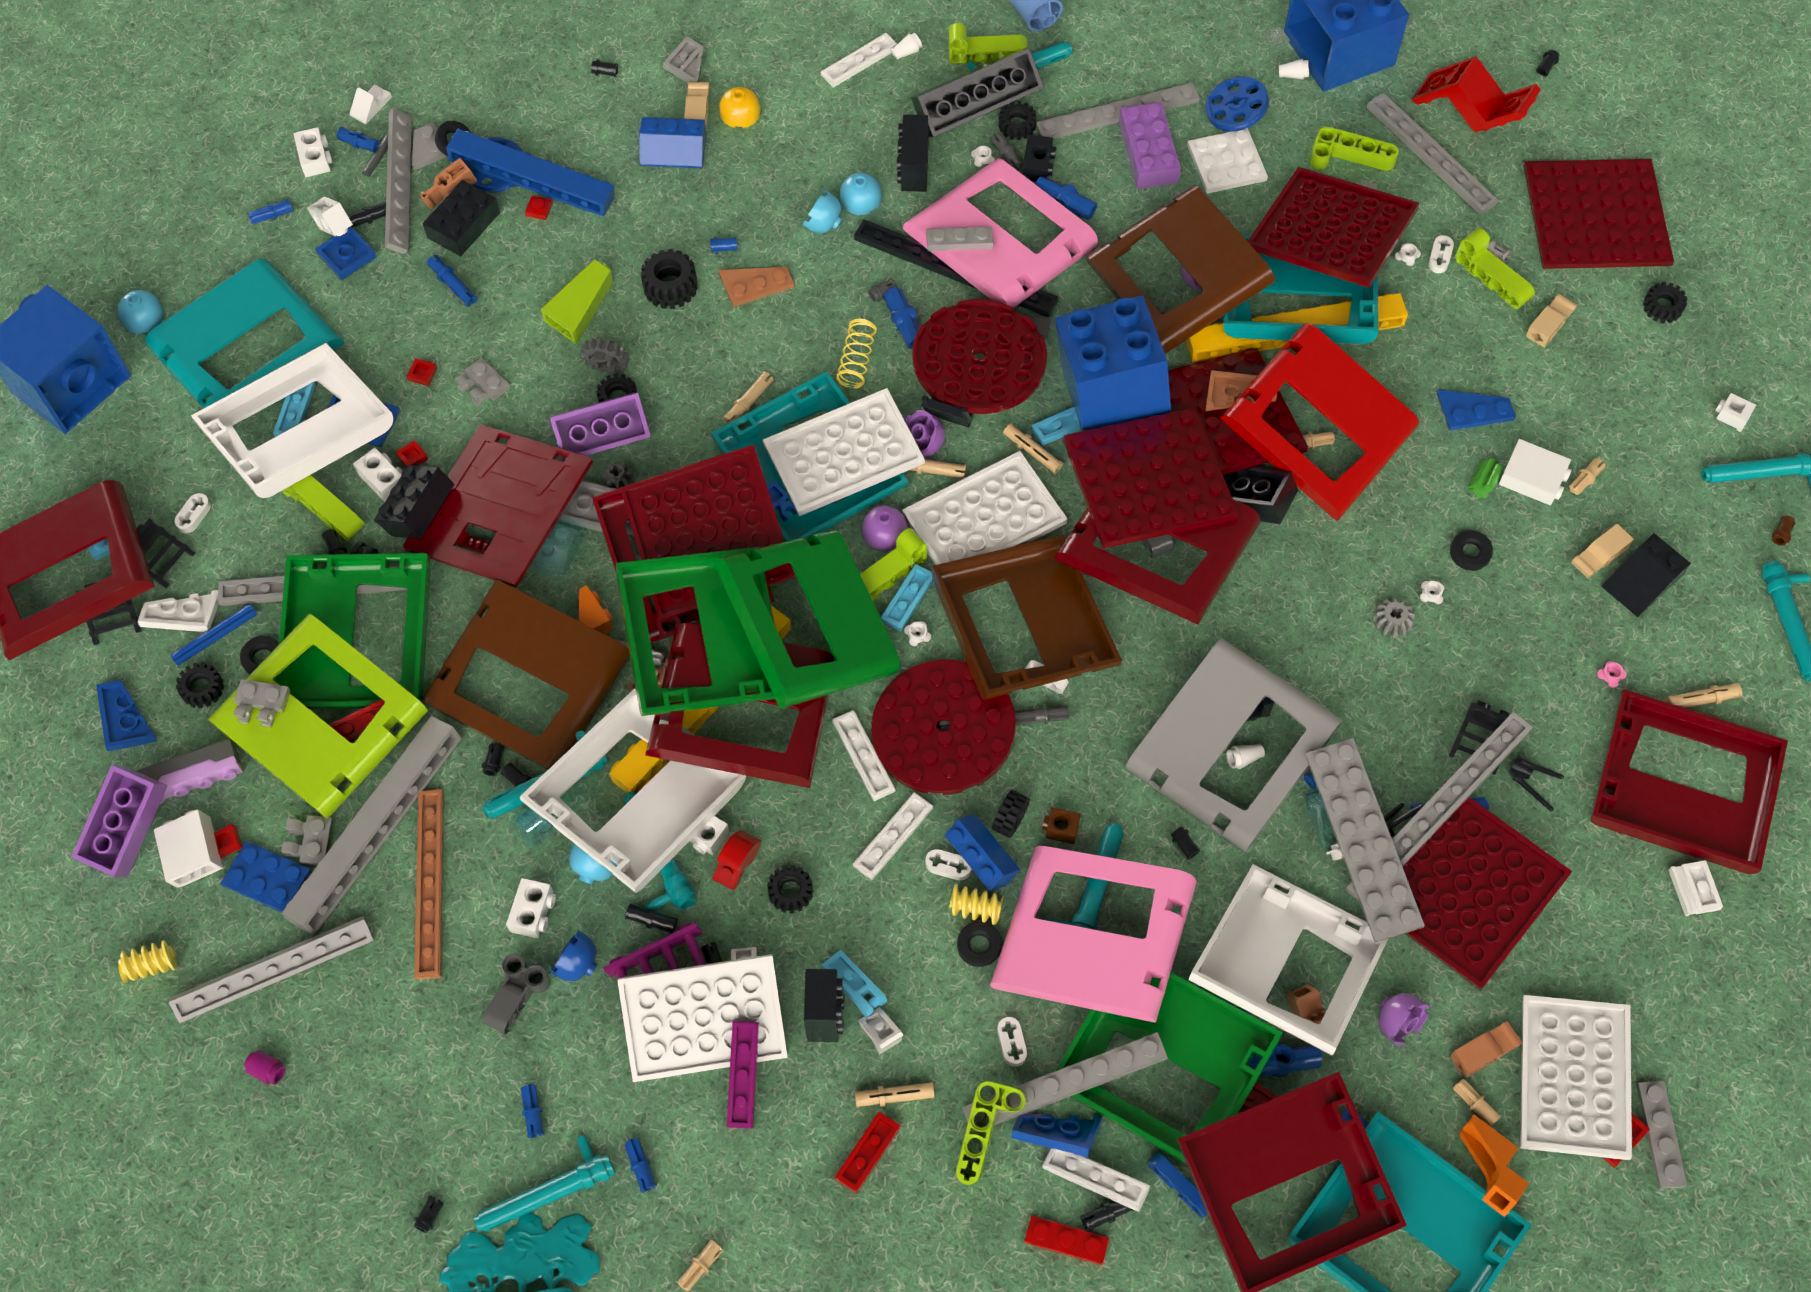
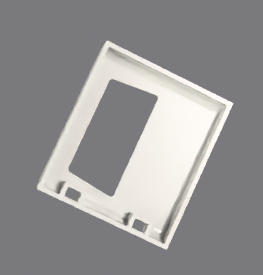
[191,343,393,498]
[520,689,746,893]
[1188,864,1388,1055]

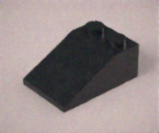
[1223,467,1298,524]
[1602,533,1691,617]

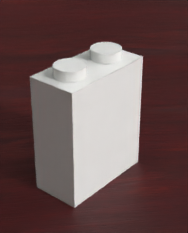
[1499,439,1572,506]
[154,809,223,888]

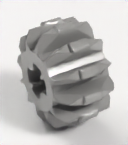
[1373,597,1415,639]

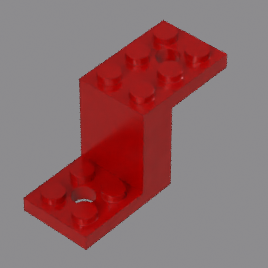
[1411,56,1541,132]

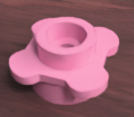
[1597,661,1627,688]

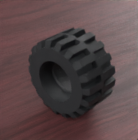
[641,249,698,309]

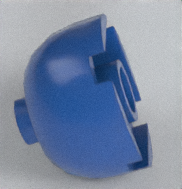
[549,930,597,982]

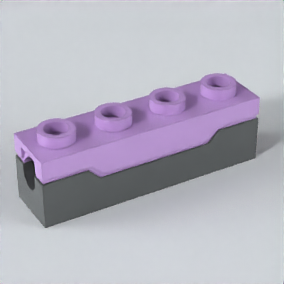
[136,739,243,804]

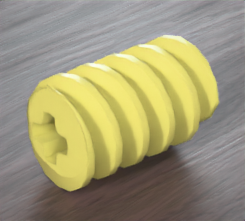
[949,884,1004,925]
[118,940,178,983]

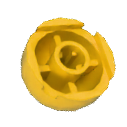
[719,87,761,128]

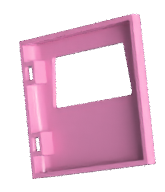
[903,158,1098,308]
[990,846,1197,1023]

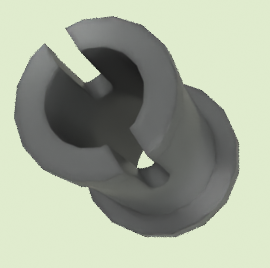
[868,279,897,302]

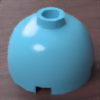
[840,172,882,215]
[802,190,842,234]
[117,290,164,334]
[569,843,618,885]

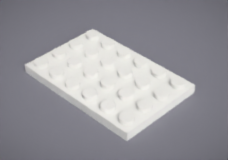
[763,388,925,516]
[902,451,1068,565]
[617,954,788,1082]
[1520,995,1632,1160]

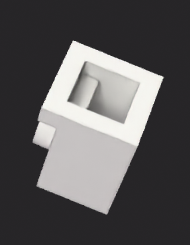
[1715,393,1756,432]

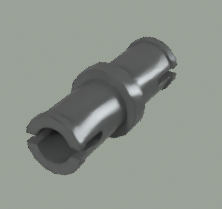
[991,132,1023,170]

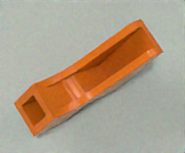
[579,585,613,634]
[1459,1114,1529,1217]

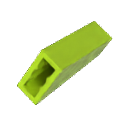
[541,259,613,344]

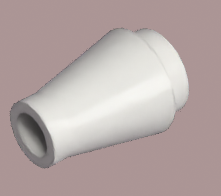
[891,33,922,60]
[1279,59,1309,80]
[1226,743,1265,769]

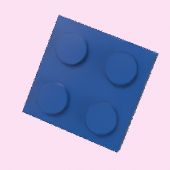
[315,226,377,280]

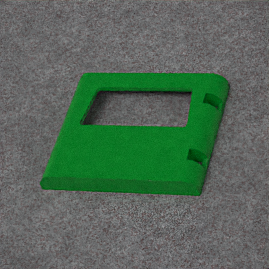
[713,530,900,709]
[616,547,775,716]
[275,553,431,709]
[1056,972,1283,1164]

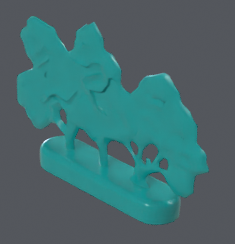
[438,1213,600,1292]

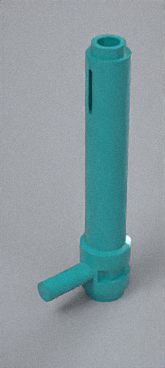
[966,41,1072,71]
[1701,453,1811,489]
[1761,561,1811,682]
[482,731,607,819]
[624,791,696,911]
[1045,823,1124,930]
[474,1135,615,1232]

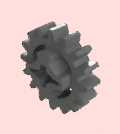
[580,337,630,374]

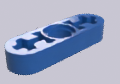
[1147,1152,1208,1218]

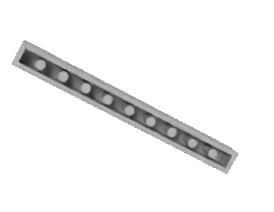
[281,716,462,936]

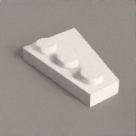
[138,590,219,632]

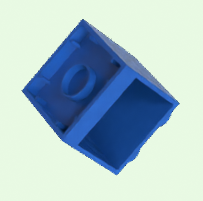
[1283,0,1409,92]
[0,284,131,434]
[1055,295,1171,431]

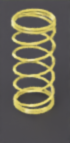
[836,319,877,388]

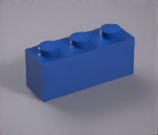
[945,814,1020,891]

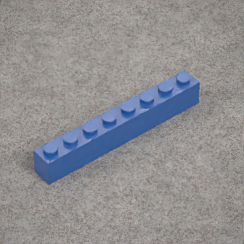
[446,129,615,216]

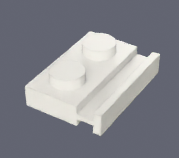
[1668,860,1723,916]

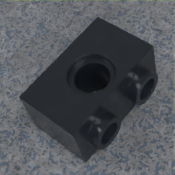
[1022,134,1056,182]

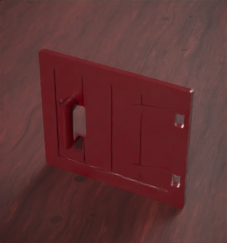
[403,425,593,587]

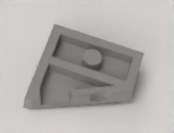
[663,36,704,83]
[412,122,447,171]

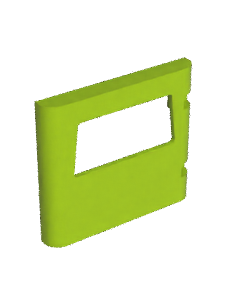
[207,613,428,819]

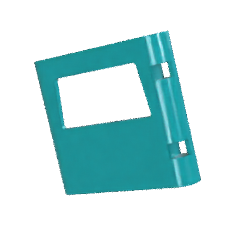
[1223,235,1378,344]
[145,259,345,409]
[711,371,908,542]
[1287,1111,1532,1292]

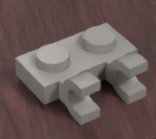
[455,358,510,406]
[233,679,290,728]
[282,815,333,865]

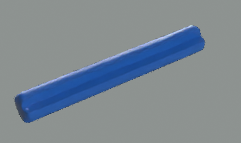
[171,604,257,665]

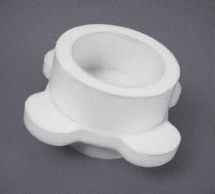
[971,146,995,167]
[1395,243,1421,266]
[1420,581,1445,604]
[904,621,931,646]
[1326,844,1343,861]

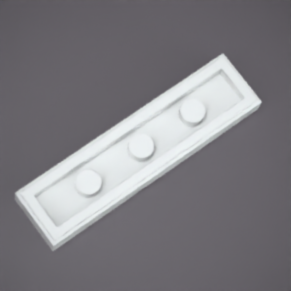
[821,33,897,88]
[832,710,896,801]
[853,792,933,880]
[1042,1149,1150,1212]

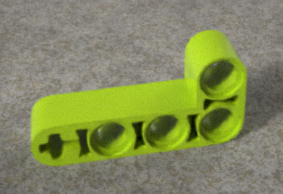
[948,23,1028,65]
[1310,127,1399,171]
[1456,228,1535,309]
[282,475,365,541]
[860,528,927,601]
[956,1081,1027,1185]

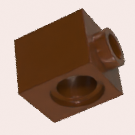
[1042,808,1081,844]

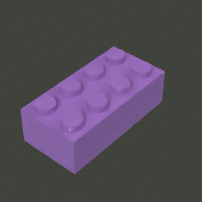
[1119,102,1181,189]
[549,392,651,462]
[71,765,168,877]

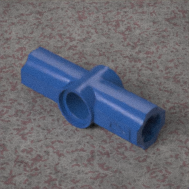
[1035,176,1098,220]
[884,287,920,349]
[1249,1044,1322,1078]

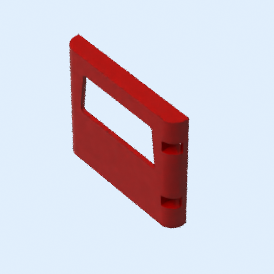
[1220,323,1419,521]

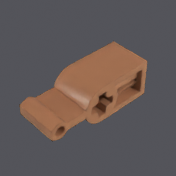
[420,158,477,209]
[1450,1021,1522,1079]

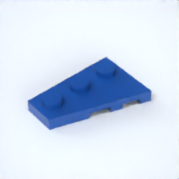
[1437,390,1516,431]
[96,680,157,752]
[1012,1114,1103,1157]

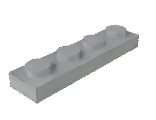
[1636,1081,1687,1189]

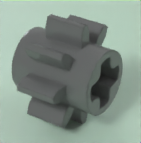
[602,462,632,489]

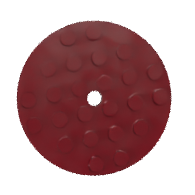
[912,299,1047,414]
[871,660,1016,795]

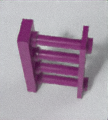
[603,923,706,1016]

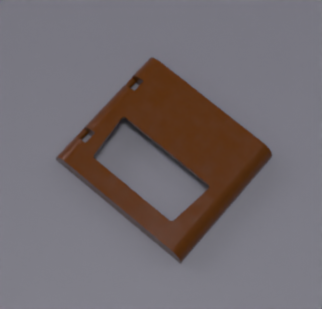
[1086,184,1276,354]
[932,535,1122,700]
[421,580,630,770]

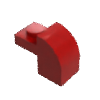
[712,830,762,890]

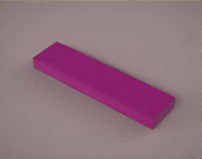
[726,1021,759,1129]

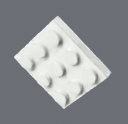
[1187,128,1268,194]

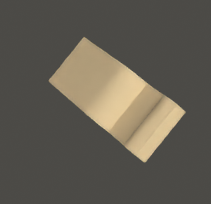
[684,82,709,131]
[1526,294,1578,348]
[1571,524,1634,578]

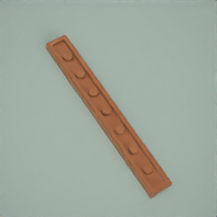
[414,789,444,980]

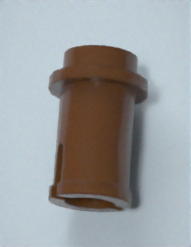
[1772,516,1796,546]

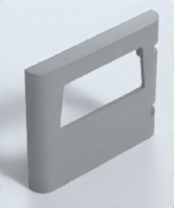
[1125,638,1343,853]

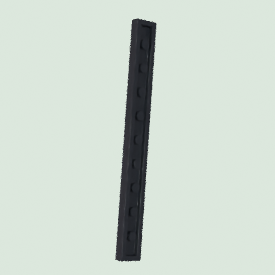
[854,219,1058,317]

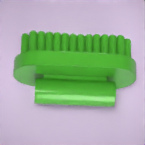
[1467,458,1504,498]

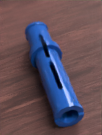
[427,255,477,307]

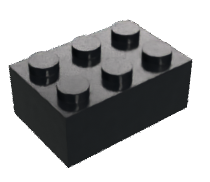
[897,115,929,192]
[422,180,500,256]
[374,465,454,539]
[804,969,844,1042]

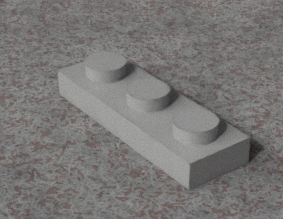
[926,226,994,251]

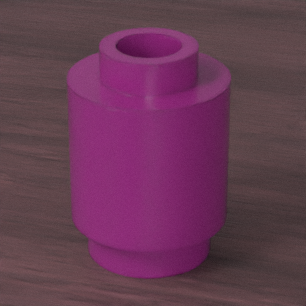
[244,1050,286,1085]

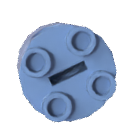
[1009,0,1063,32]

